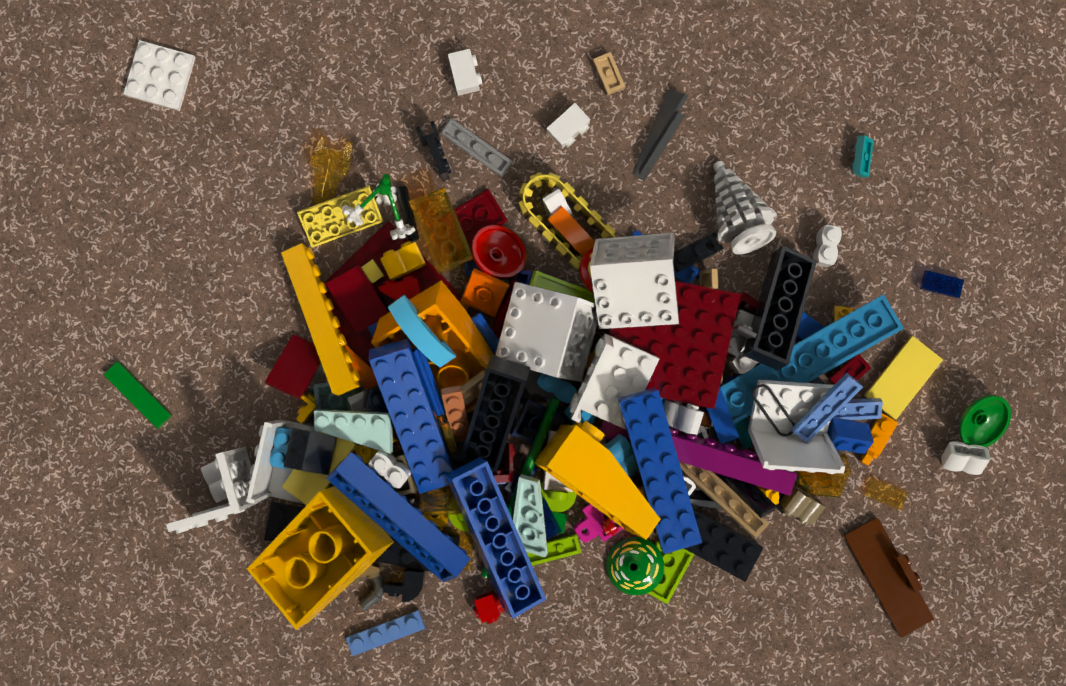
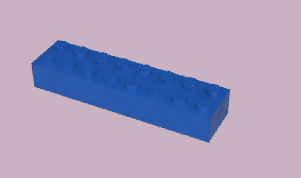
[369,338,455,494]
[617,387,702,554]
[326,452,471,582]
[445,457,547,619]

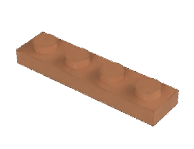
[441,385,469,443]

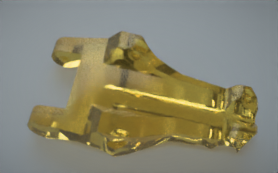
[310,135,353,205]

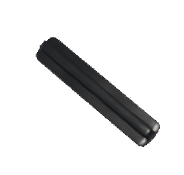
[397,186,419,242]

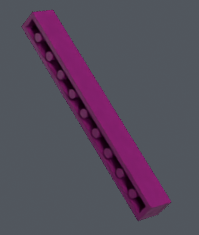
[601,420,797,496]

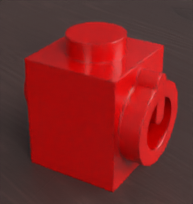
[473,591,504,624]

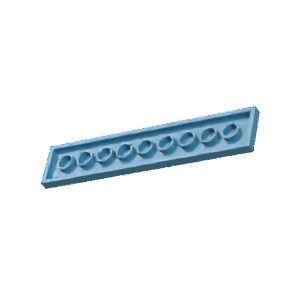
[720,294,904,424]

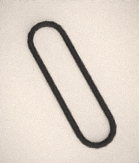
[752,384,795,436]

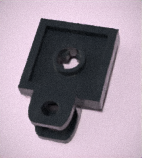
[416,121,452,182]

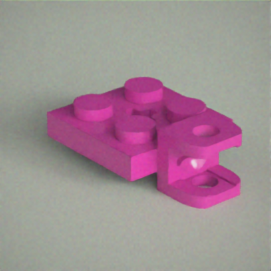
[574,503,623,542]

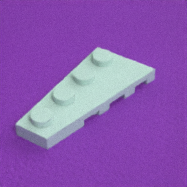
[314,409,393,454]
[513,474,548,557]

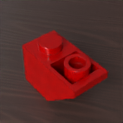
[379,276,421,300]

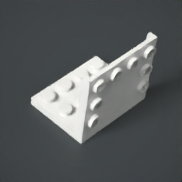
[590,233,679,329]
[495,282,598,382]
[569,334,659,429]
[748,380,845,474]
[245,419,319,504]
[166,447,261,534]

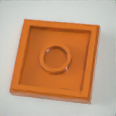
[460,268,509,318]

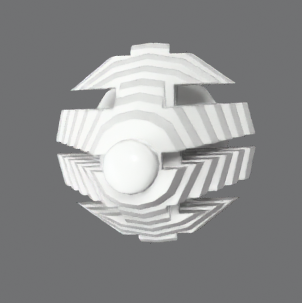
[713,161,777,254]

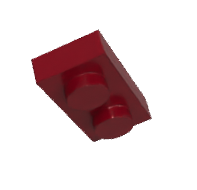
[828,354,871,385]

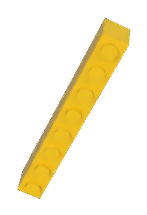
[281,243,360,396]

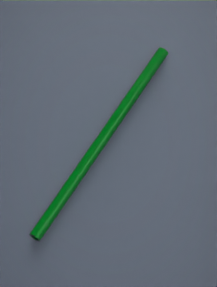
[480,397,560,578]

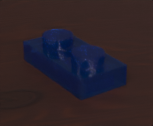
[920,270,964,299]
[542,496,562,540]

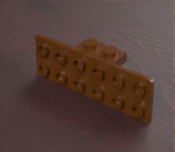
[844,517,934,637]

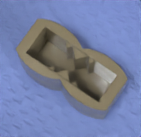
[779,485,826,525]

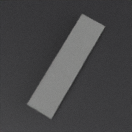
[440,118,513,177]

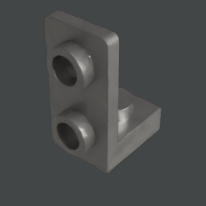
[728,324,757,357]

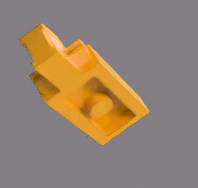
[859,413,898,466]

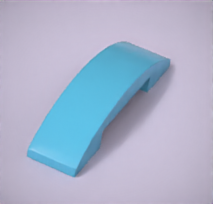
[388,295,456,367]

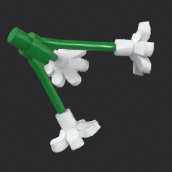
[342,174,416,240]

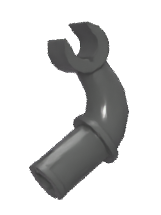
[359,576,384,611]

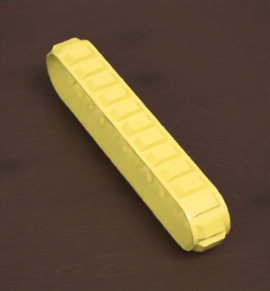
[519,172,616,271]

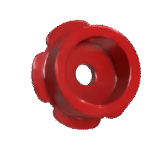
[601,518,618,536]

